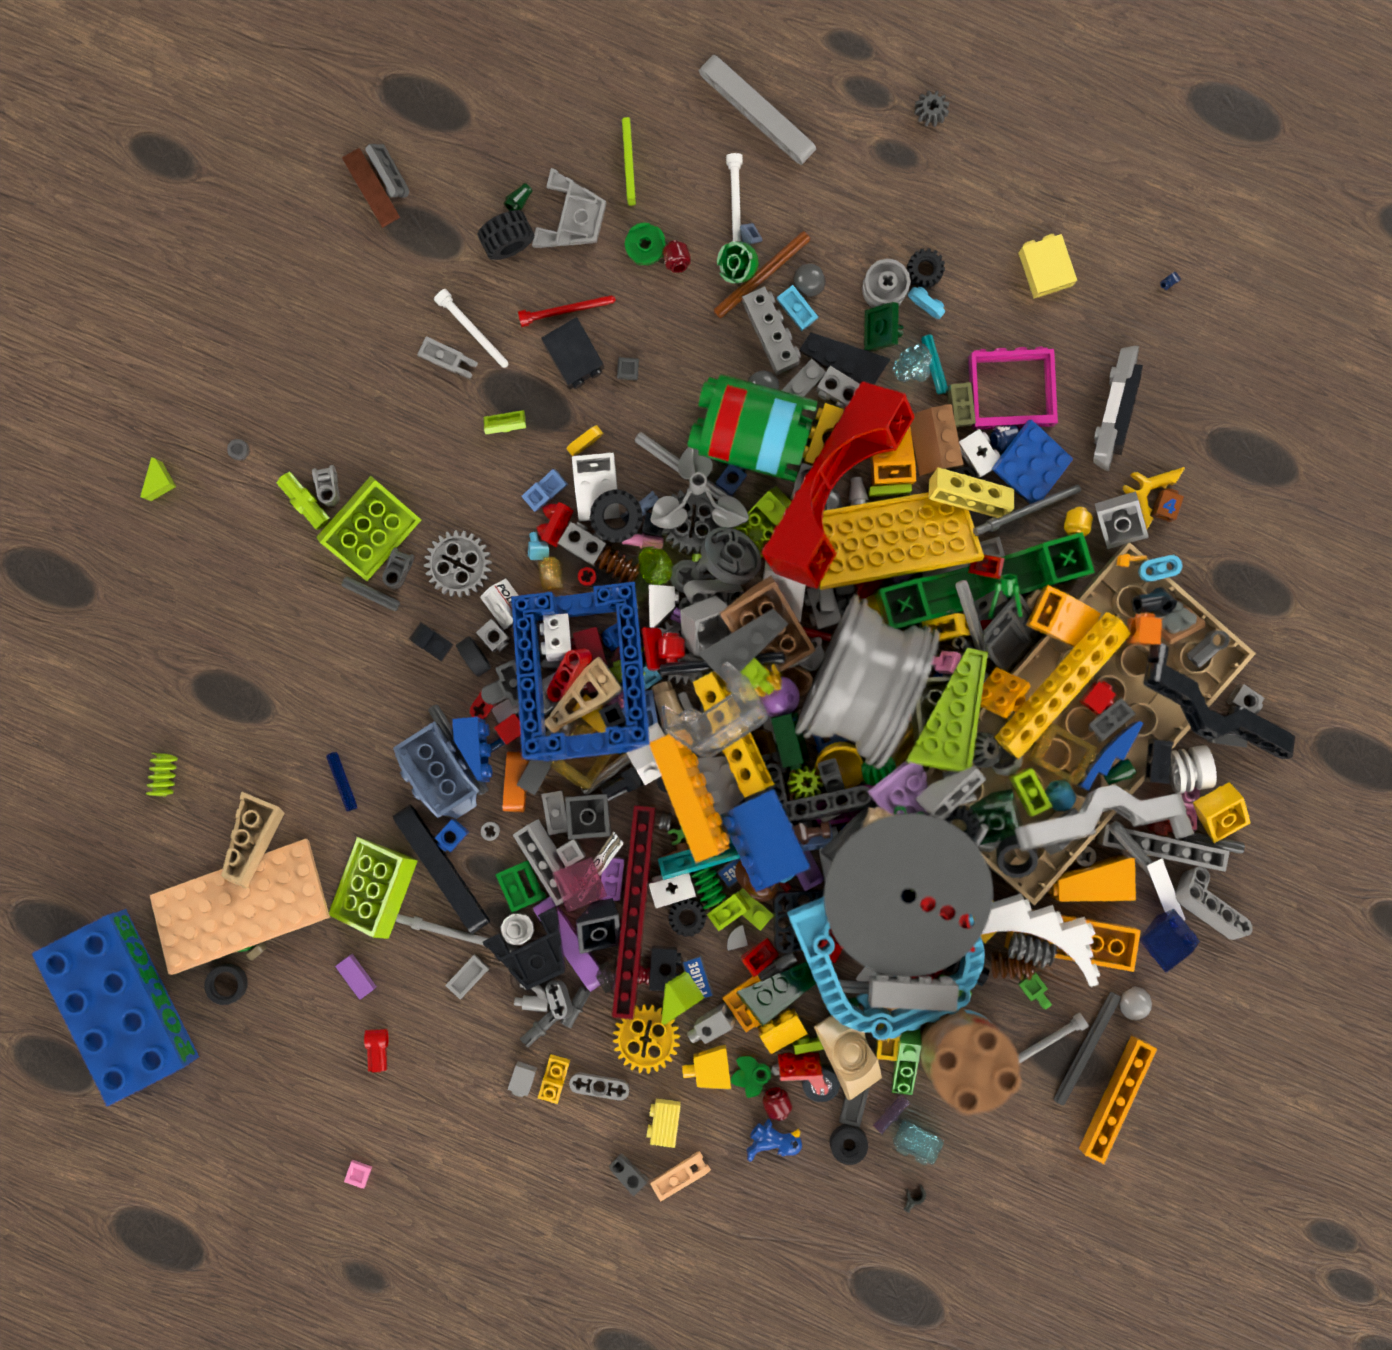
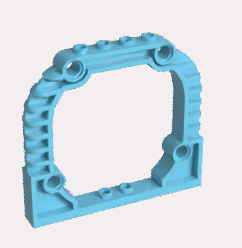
[787,897,985,1040]

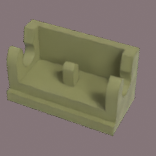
[947,382,976,429]

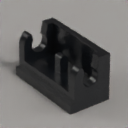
[1145,739,1174,784]

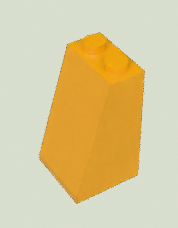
[1047,855,1136,901]

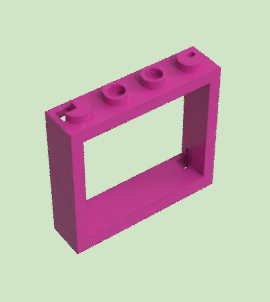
[968,346,1058,430]

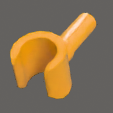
[1116,554,1147,567]

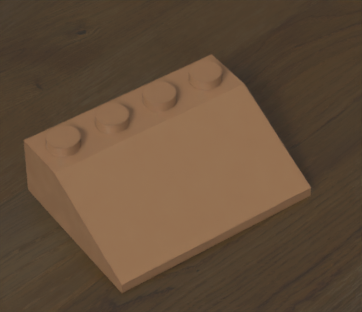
[720,576,816,672]

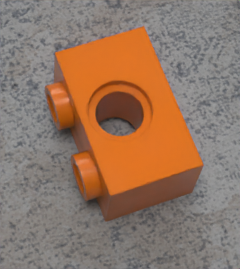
[1126,613,1162,645]

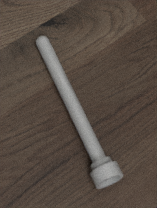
[1018,1012,1089,1064]

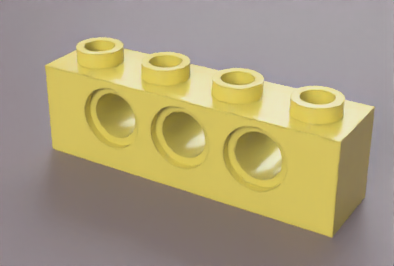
[929,468,1014,518]

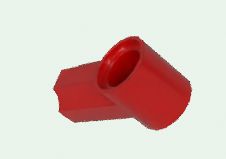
[364,1029,389,1072]

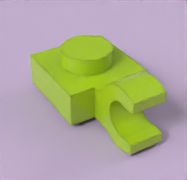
[739,658,775,694]

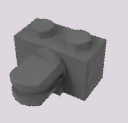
[481,660,519,708]

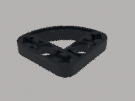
[773,889,825,953]

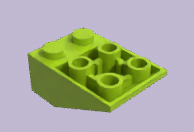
[733,486,791,558]

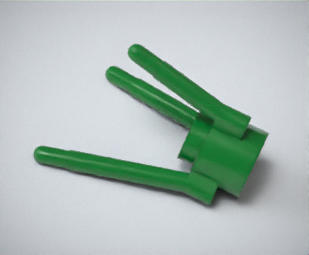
[989,574,1023,618]

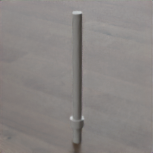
[396,914,518,952]

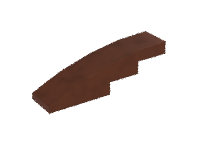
[342,148,400,228]

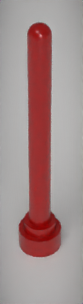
[518,295,616,328]

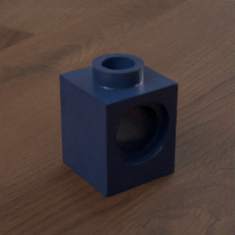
[716,464,747,497]

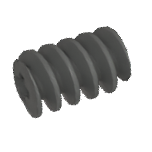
[1008,931,1056,968]

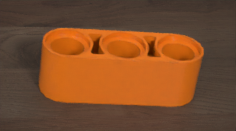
[503,751,529,813]

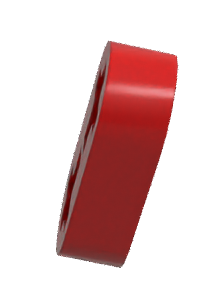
[470,692,497,719]

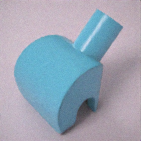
[527,532,549,560]

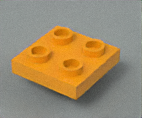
[980,667,1031,719]
[722,975,761,1032]

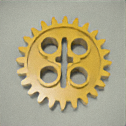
[613,1004,681,1074]

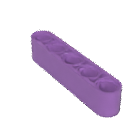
[533,896,608,992]

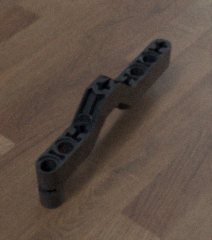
[1143,643,1296,759]

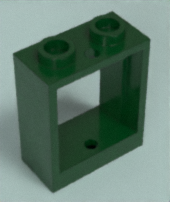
[771,712,810,770]

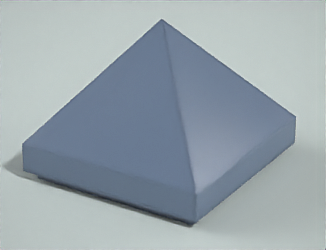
[740,223,763,244]

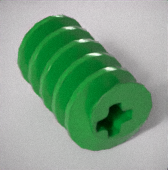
[691,866,726,909]

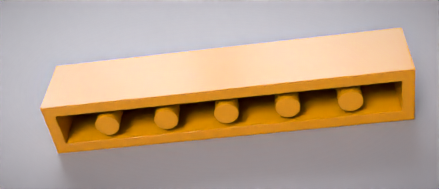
[1079,1035,1157,1164]

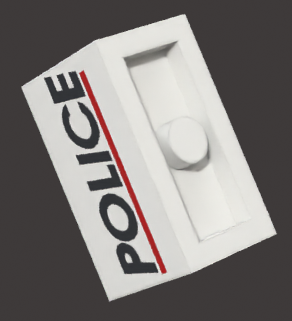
[480,579,519,630]

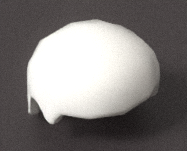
[501,914,534,945]

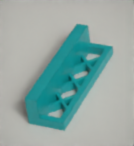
[658,838,740,880]

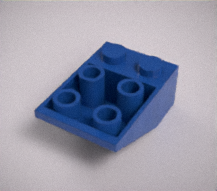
[452,717,493,782]

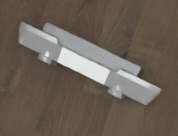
[1093,346,1143,471]

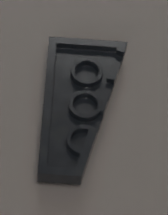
[799,332,890,385]

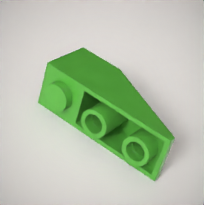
[892,1029,922,1095]

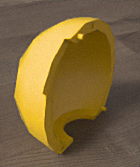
[814,742,863,789]

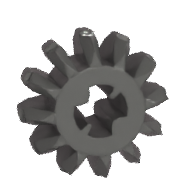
[914,90,949,127]
[972,732,1002,768]

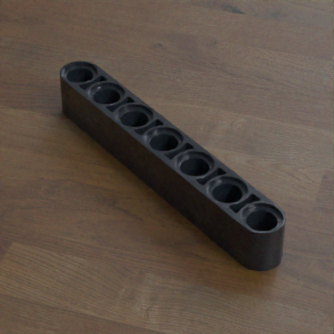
[392,804,490,934]

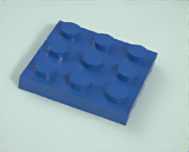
[992,420,1073,504]

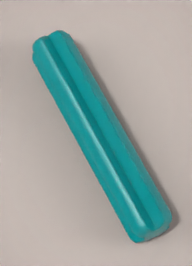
[921,334,948,395]

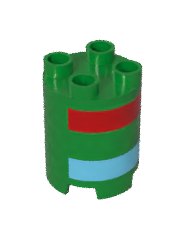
[687,374,818,483]

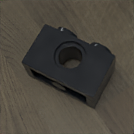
[649,946,681,991]

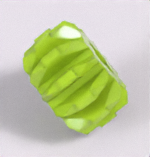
[787,766,823,800]

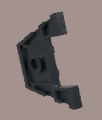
[482,906,566,990]

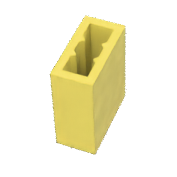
[1019,234,1077,299]

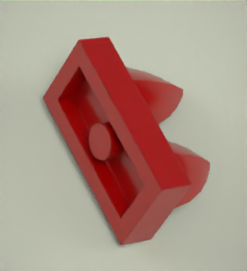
[536,502,574,548]

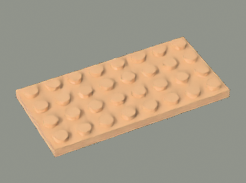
[150,839,330,975]

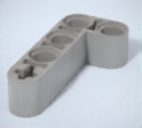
[1175,866,1253,940]

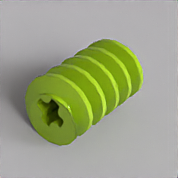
[146,753,178,796]

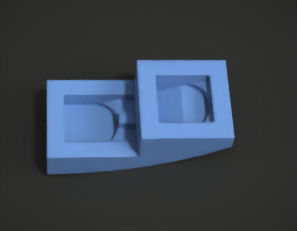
[521,469,568,512]

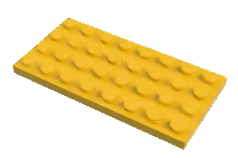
[819,492,984,590]

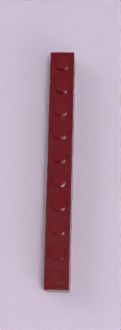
[612,806,656,1020]

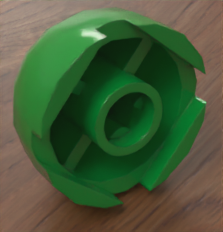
[717,241,759,284]

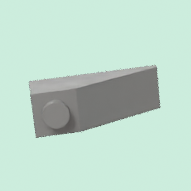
[916,766,986,820]

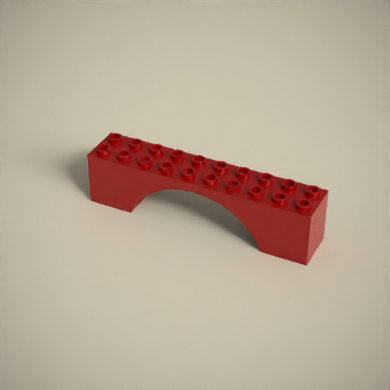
[762,382,915,589]

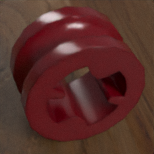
[638,965,651,985]

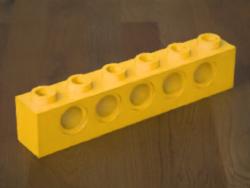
[693,671,774,798]

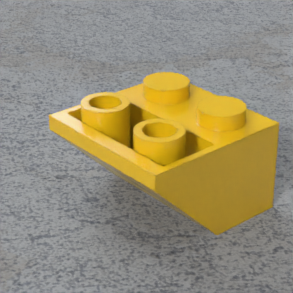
[758,1008,808,1054]

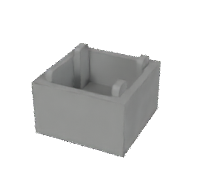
[681,596,730,656]

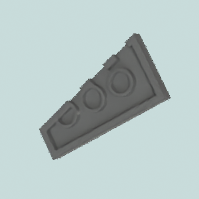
[698,609,788,684]

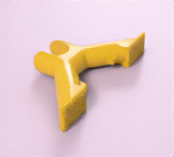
[1123,467,1185,529]

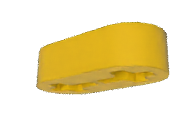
[566,425,604,456]

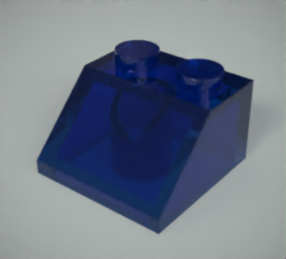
[1139,909,1200,972]

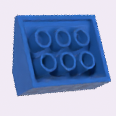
[720,789,810,892]

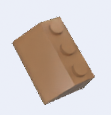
[910,404,963,476]

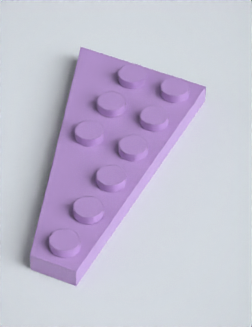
[868,761,930,816]

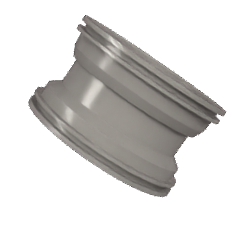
[795,595,939,769]

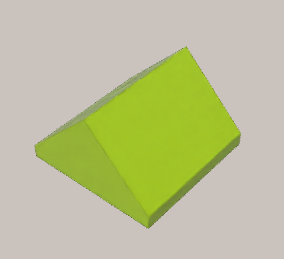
[661,972,705,1024]

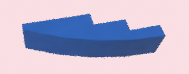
[1076,721,1143,790]

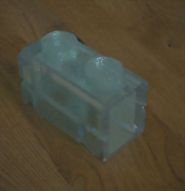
[893,1120,944,1165]

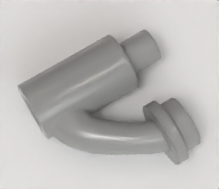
[514,984,549,1012]

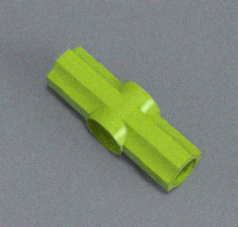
[276,471,331,530]

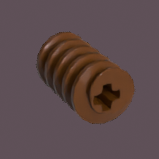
[595,545,641,583]
[991,952,1035,980]

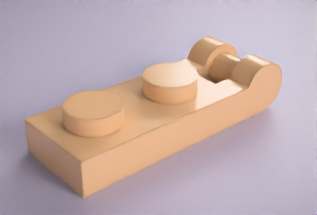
[650,1151,711,1202]

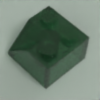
[969,789,1023,845]

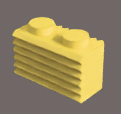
[647,1098,681,1148]

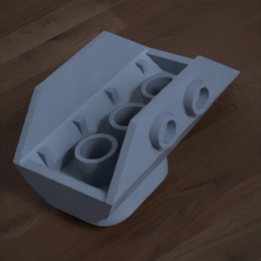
[393,721,479,819]

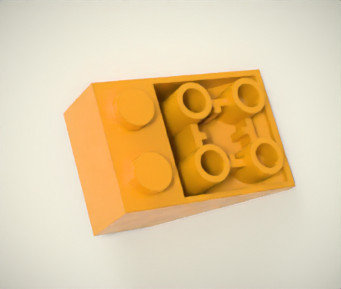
[870,427,916,486]
[1026,586,1101,647]

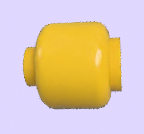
[1064,507,1093,536]

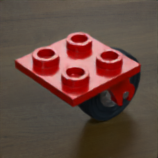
[778,1052,840,1102]

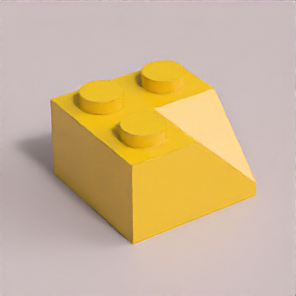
[1193,782,1251,843]

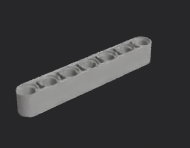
[699,55,816,165]

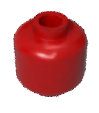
[658,633,685,664]

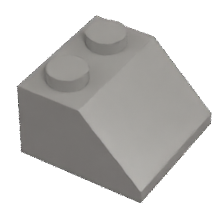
[1095,491,1149,549]

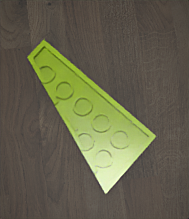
[906,648,988,773]

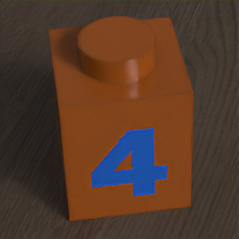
[1151,488,1184,522]

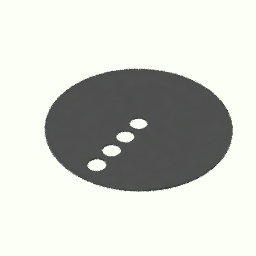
[824,813,993,977]

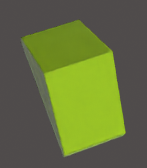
[140,457,176,501]

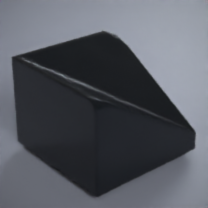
[642,512,665,538]

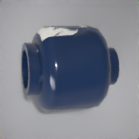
[990,425,1020,452]

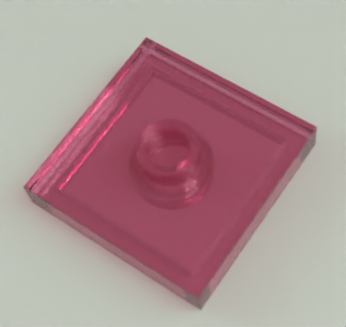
[552,857,607,912]

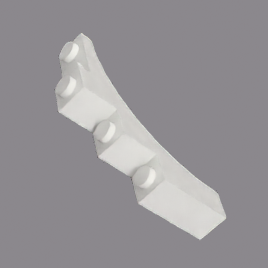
[982,893,1100,987]

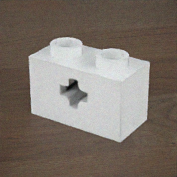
[959,429,1001,479]
[649,873,696,908]

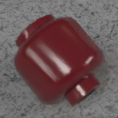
[662,240,691,273]
[762,1087,792,1121]

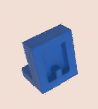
[601,623,619,652]

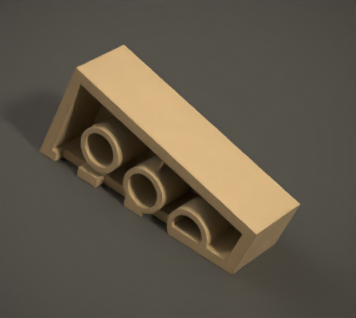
[221,792,285,889]

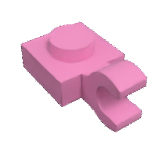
[931,651,962,674]

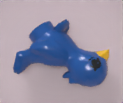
[747,1119,802,1162]

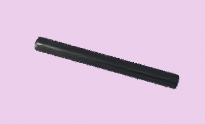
[660,652,785,676]

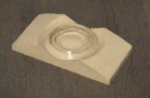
[814,1015,882,1100]

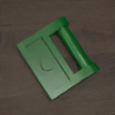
[495,860,547,912]

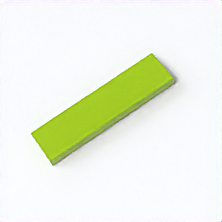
[622,117,636,206]

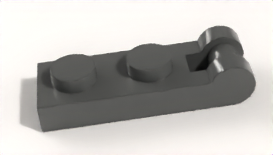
[365,144,409,198]

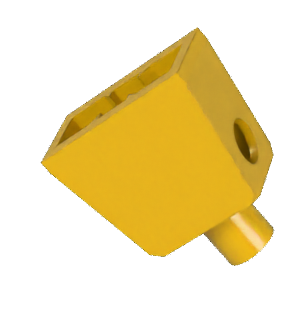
[922,613,971,642]
[682,1045,731,1089]

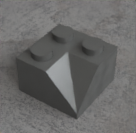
[565,794,612,839]

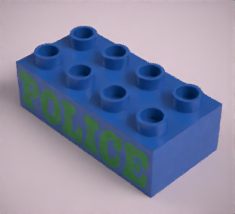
[31,909,199,1107]

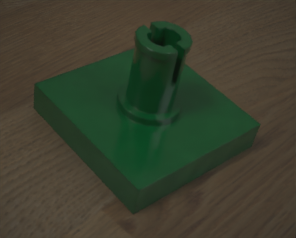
[864,302,904,352]

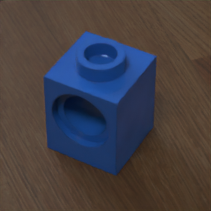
[435,818,469,852]

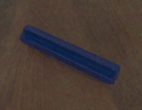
[326,752,357,811]

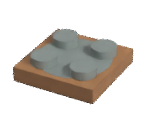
[1148,598,1205,645]

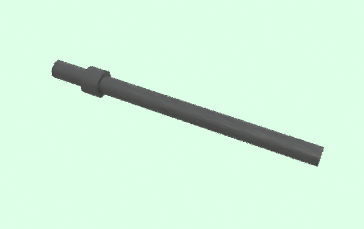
[973,484,1081,536]

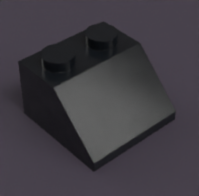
[576,898,620,954]

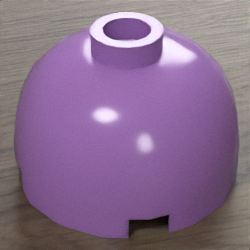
[757,677,800,717]

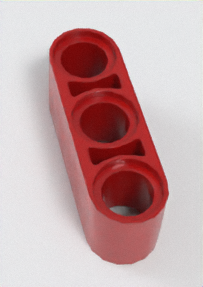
[547,648,592,702]

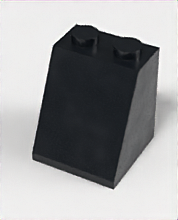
[541,317,605,389]

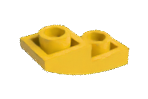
[538,1054,570,1104]

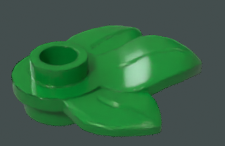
[730,1056,771,1098]

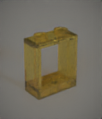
[1028,723,1097,785]
[550,724,612,790]

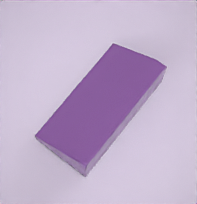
[335,954,377,1000]

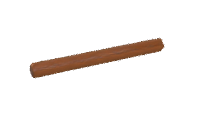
[714,231,810,318]

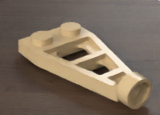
[545,657,623,733]

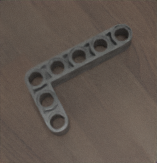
[765,764,874,824]

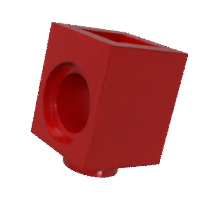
[494,713,521,745]

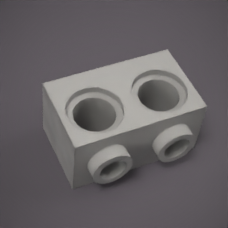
[816,366,860,409]
[558,522,607,567]

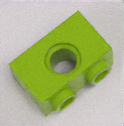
[1009,768,1052,816]

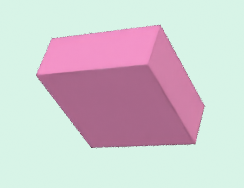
[344,1160,372,1189]

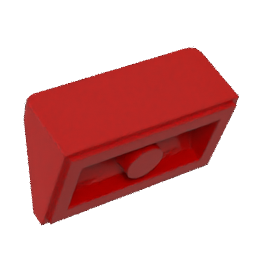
[642,627,666,671]

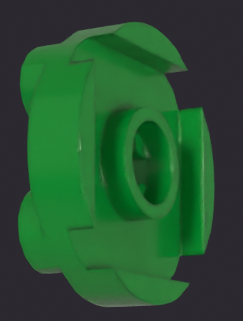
[625,222,666,265]

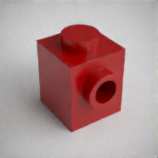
[1079,681,1116,714]

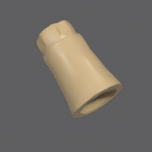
[652,681,689,729]

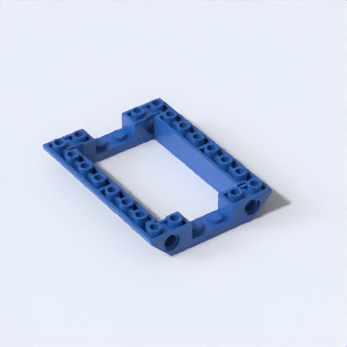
[511,582,650,761]

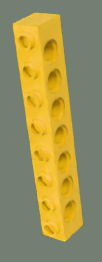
[994,612,1131,760]

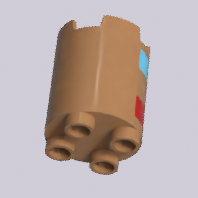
[919,1008,1021,1115]

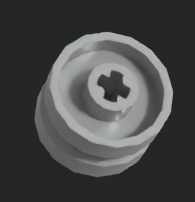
[862,259,910,308]

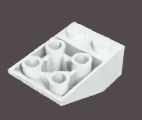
[572,453,620,521]

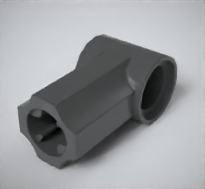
[1186,630,1230,668]

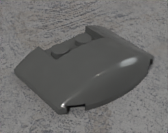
[983,594,1044,673]

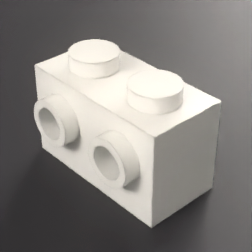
[540,614,571,662]

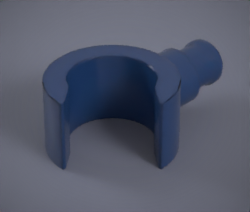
[1160,271,1182,291]

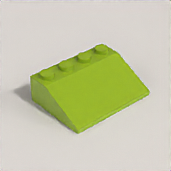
[316,476,421,581]
[329,837,418,939]

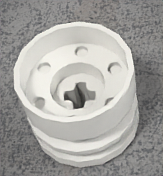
[1169,745,1217,793]

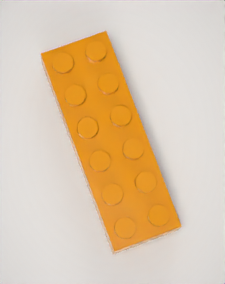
[649,731,730,863]
[1005,909,1141,972]

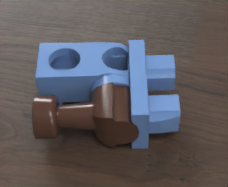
[790,821,833,851]

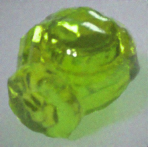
[638,546,674,585]

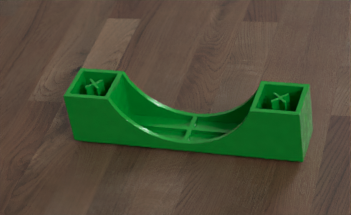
[874,532,1095,629]

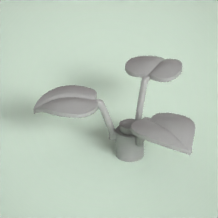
[650,447,749,529]

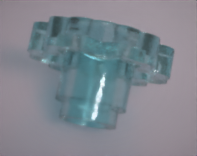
[892,343,932,382]

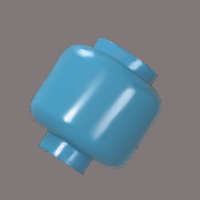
[1045,780,1076,811]

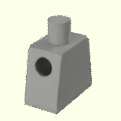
[687,1001,736,1044]

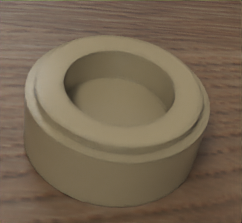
[246,942,267,960]

